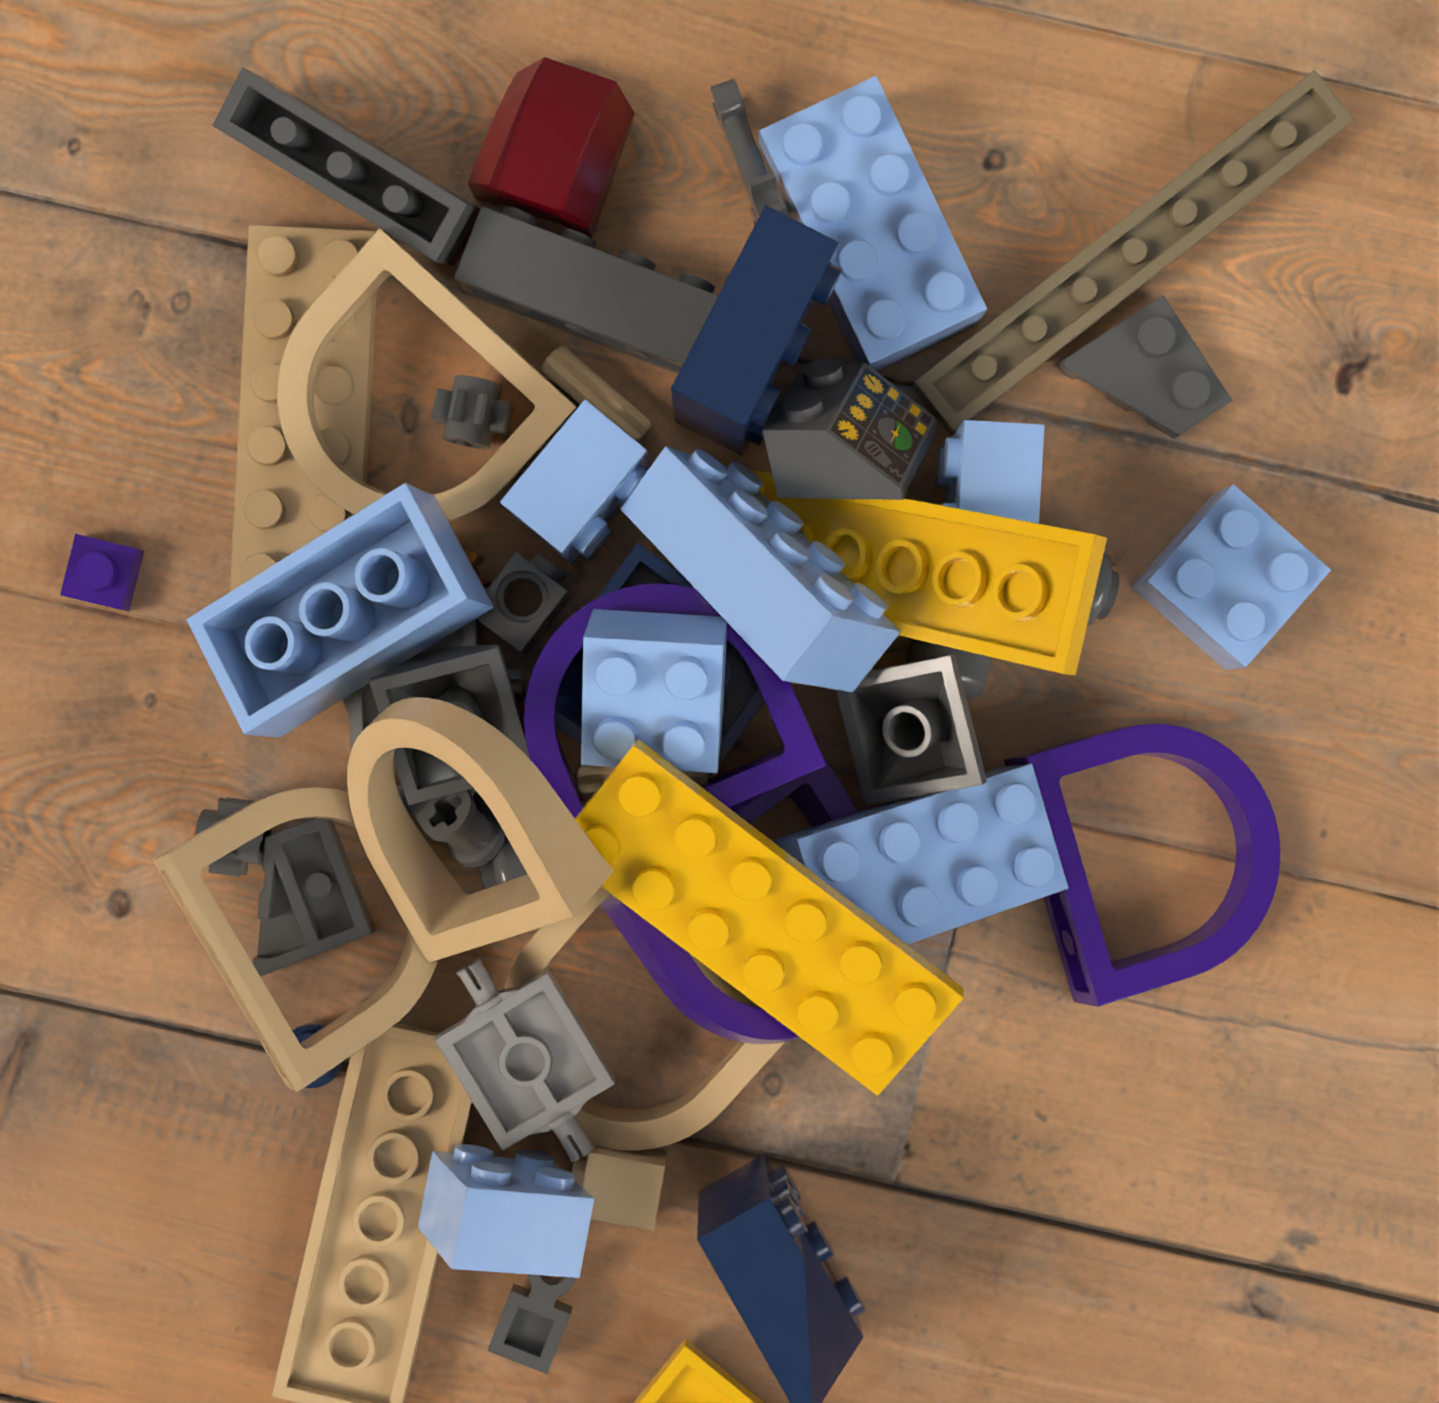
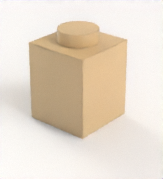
[572,1145,667,1231]

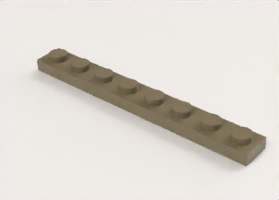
[912,70,1354,435]

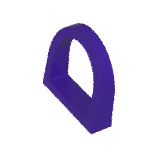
[524,583,826,818]
[1004,724,1281,1007]
[600,753,858,1044]

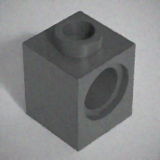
[476,552,572,655]

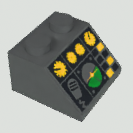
[762,358,938,500]

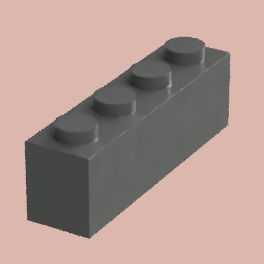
[212,67,480,266]
[454,205,718,374]

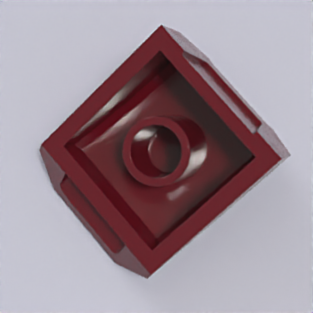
[468,57,635,238]

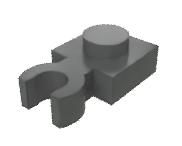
[488,1274,576,1374]

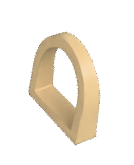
[277,228,578,521]
[347,697,614,962]
[152,787,438,1092]
[504,887,785,1151]

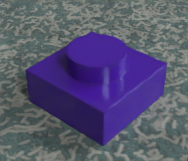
[60,534,144,612]

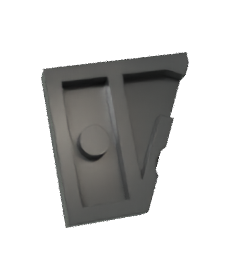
[1057,295,1233,439]
[253,818,375,977]

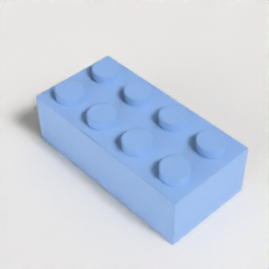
[758,76,987,372]
[620,446,901,692]
[186,483,494,738]
[771,763,1068,945]

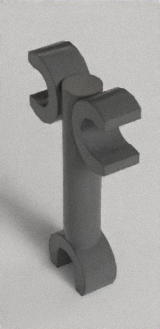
[710,79,788,226]

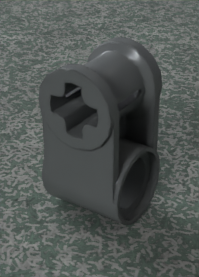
[397,784,505,868]

